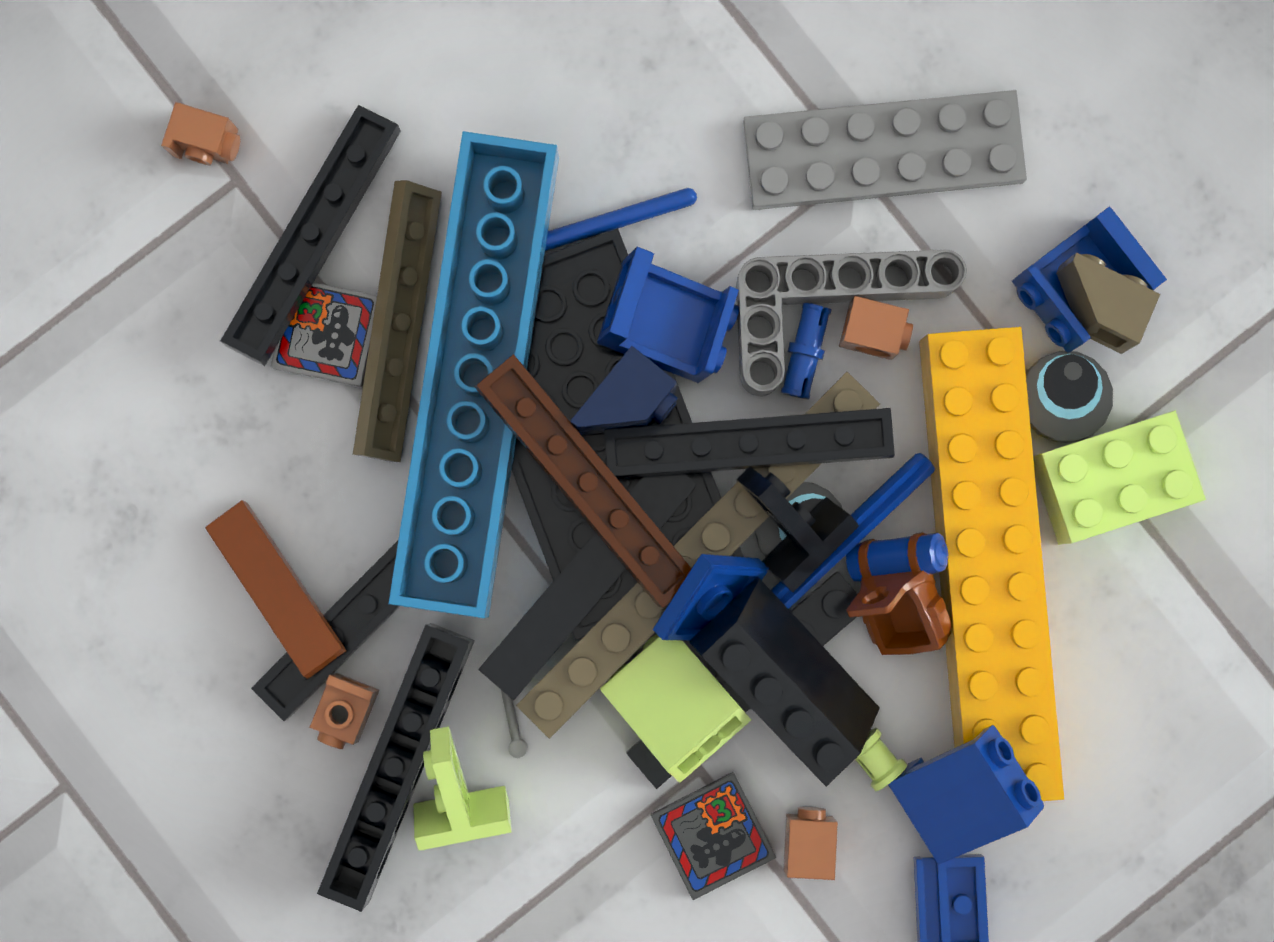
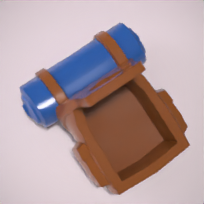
[846,532,952,655]

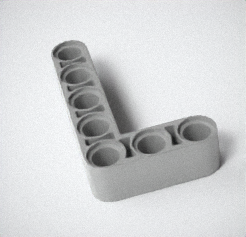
[736,250,967,396]

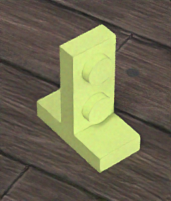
[413,726,512,851]

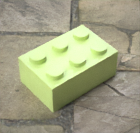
[1033,410,1206,545]

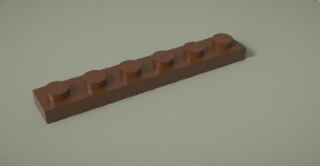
[474,354,692,608]

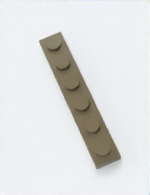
[352,180,442,462]

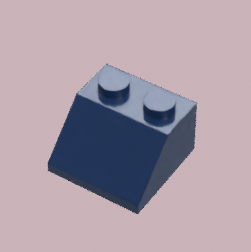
[570,346,678,435]

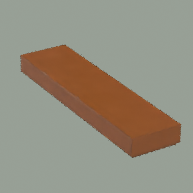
[205,500,347,678]

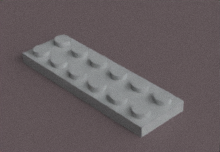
[743,90,1027,210]

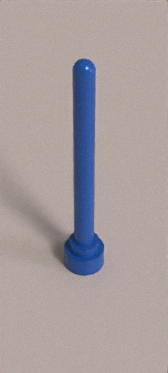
[545,188,697,251]

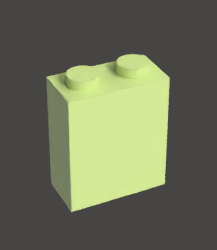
[600,634,751,783]

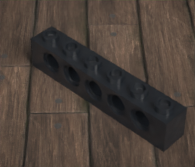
[317,623,475,912]

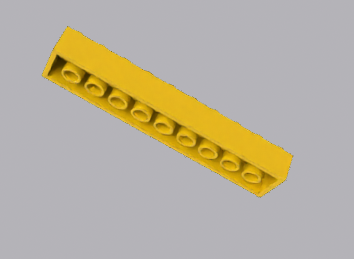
[919,327,1064,801]

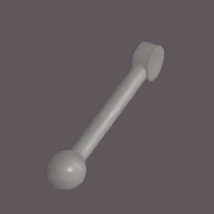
[501,690,527,758]

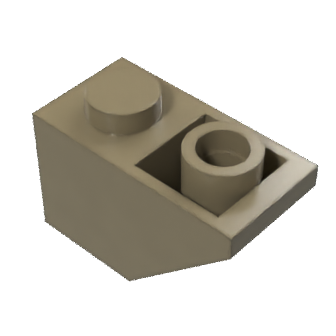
[1056,252,1160,354]

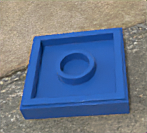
[653,554,769,641]

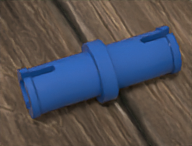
[781,303,832,399]

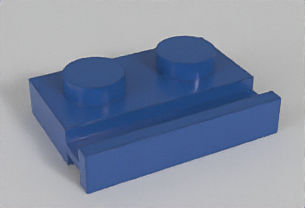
[913,854,989,942]

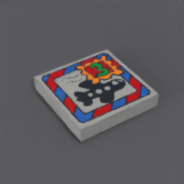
[270,282,377,388]

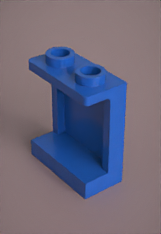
[1012,206,1167,353]
[597,246,739,383]
[888,725,1044,864]

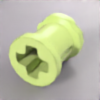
[855,728,907,791]

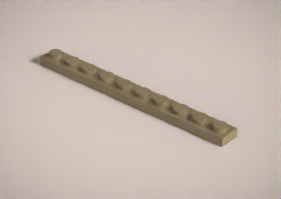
[516,372,880,739]

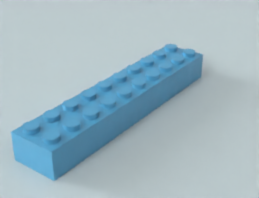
[388,131,559,618]

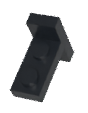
[736,466,859,592]

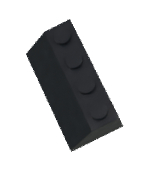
[689,576,880,787]

